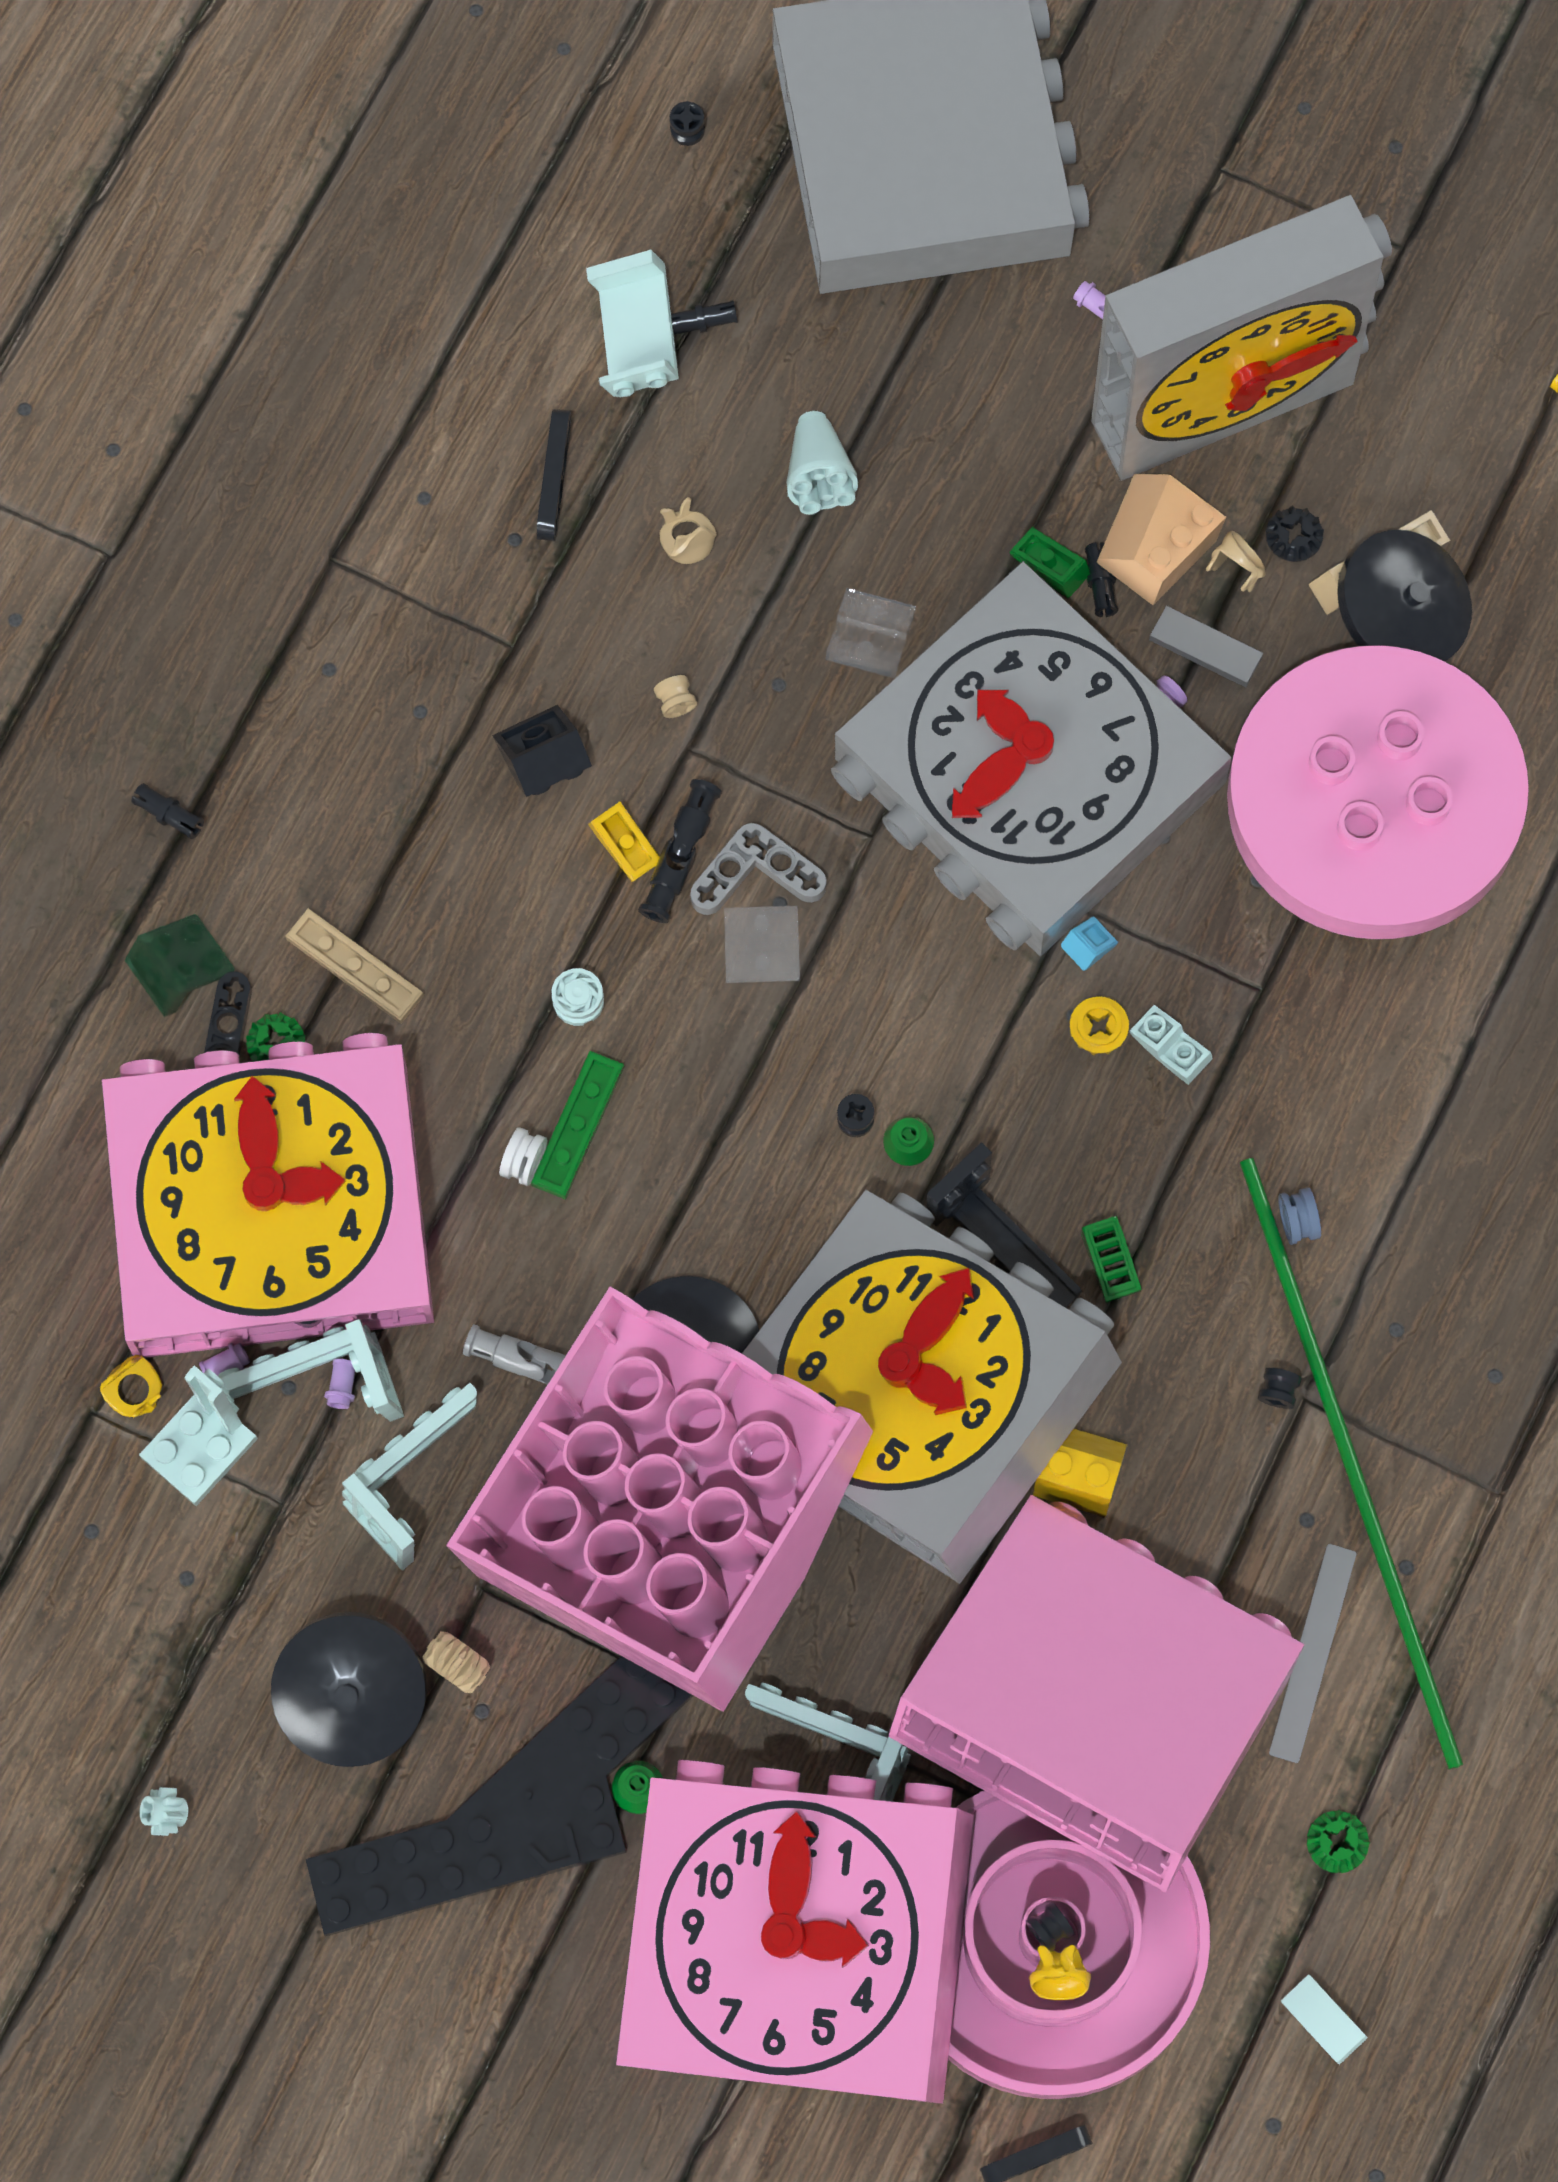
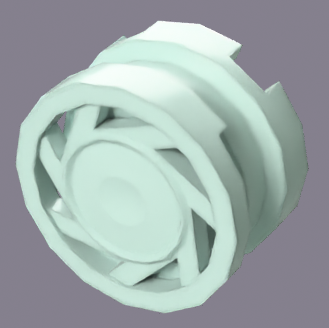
[552,968,604,1026]

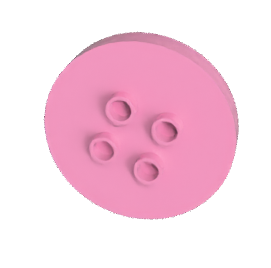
[1227,646,1528,939]
[948,1791,1210,2099]

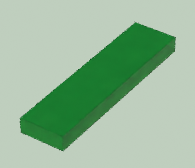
[531,1051,624,1200]

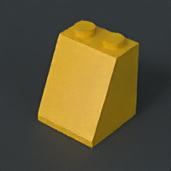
[1033,1429,1127,1517]

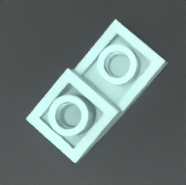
[1130,1005,1213,1085]
[1281,1974,1368,2065]

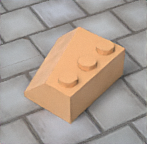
[1097,474,1226,605]

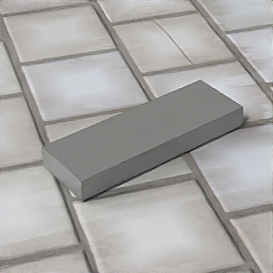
[1149,606,1263,687]

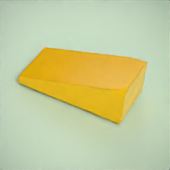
[588,802,660,882]

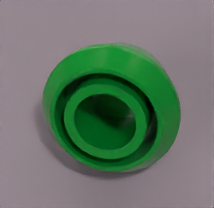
[883,1116,934,1166]
[612,1761,663,1814]

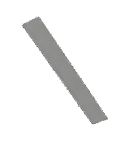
[1269,1544,1356,1763]

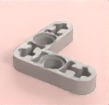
[690,823,826,915]

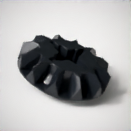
[1266,505,1324,562]

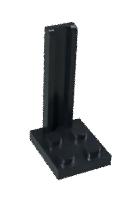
[926,1142,1082,1308]

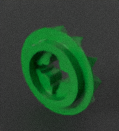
[246,1012,305,1062]
[1307,1810,1370,1873]

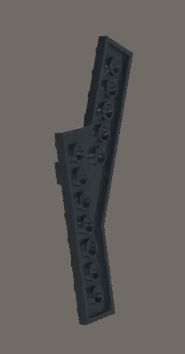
[305,1656,694,1936]

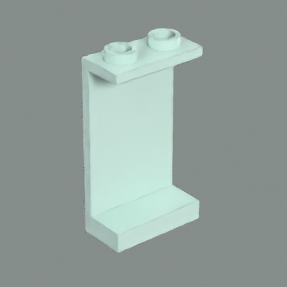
[586,250,679,397]

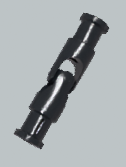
[638,779,722,923]

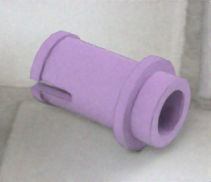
[1073,281,1106,319]
[199,1343,250,1376]
[324,1359,355,1409]

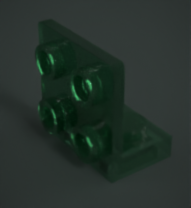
[125,914,235,1017]

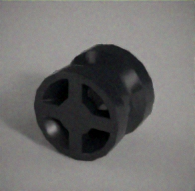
[669,101,705,146]
[837,1094,874,1138]
[1258,1368,1302,1409]
[1026,1902,1075,1952]

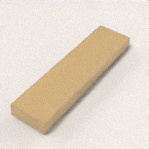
[285,908,424,1024]

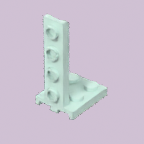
[218,1319,404,1422]
[139,1366,258,1506]
[342,1383,477,1571]
[745,1683,911,1802]

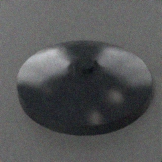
[1337,530,1472,662]
[632,1276,759,1354]
[271,1612,427,1767]

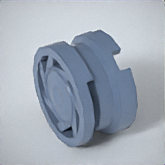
[1278,1187,1321,1245]

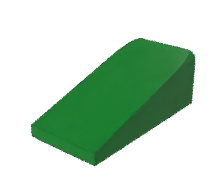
[1009,527,1089,598]

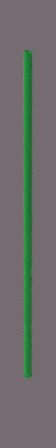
[1240,1158,1463,1770]

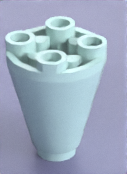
[787,411,858,515]

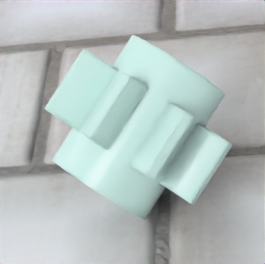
[140,1787,188,1836]

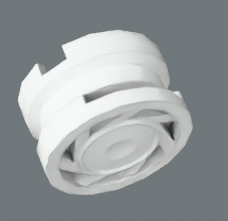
[499,1127,547,1186]

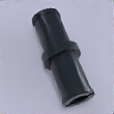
[671,300,738,335]
[1085,542,1118,617]
[131,783,204,839]

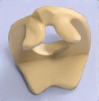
[659,497,716,564]
[1206,531,1265,592]

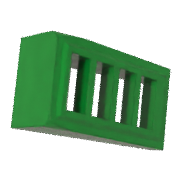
[1081,1216,1142,1303]

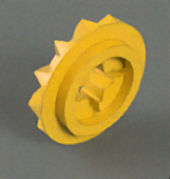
[1070,997,1129,1055]

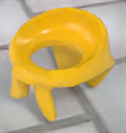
[100,1355,162,1418]
[1029,1945,1091,2000]

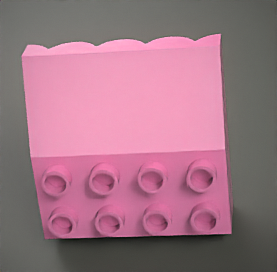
[446,1287,873,1712]

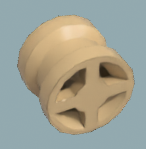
[654,675,697,718]

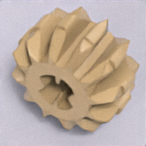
[423,1632,490,1693]

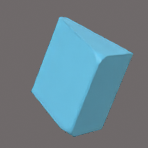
[1061,916,1118,971]

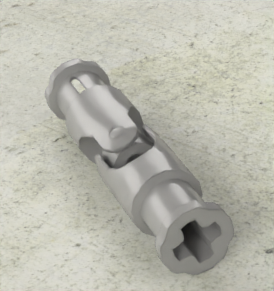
[463,1324,566,1385]

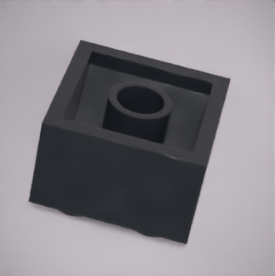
[492,705,592,797]

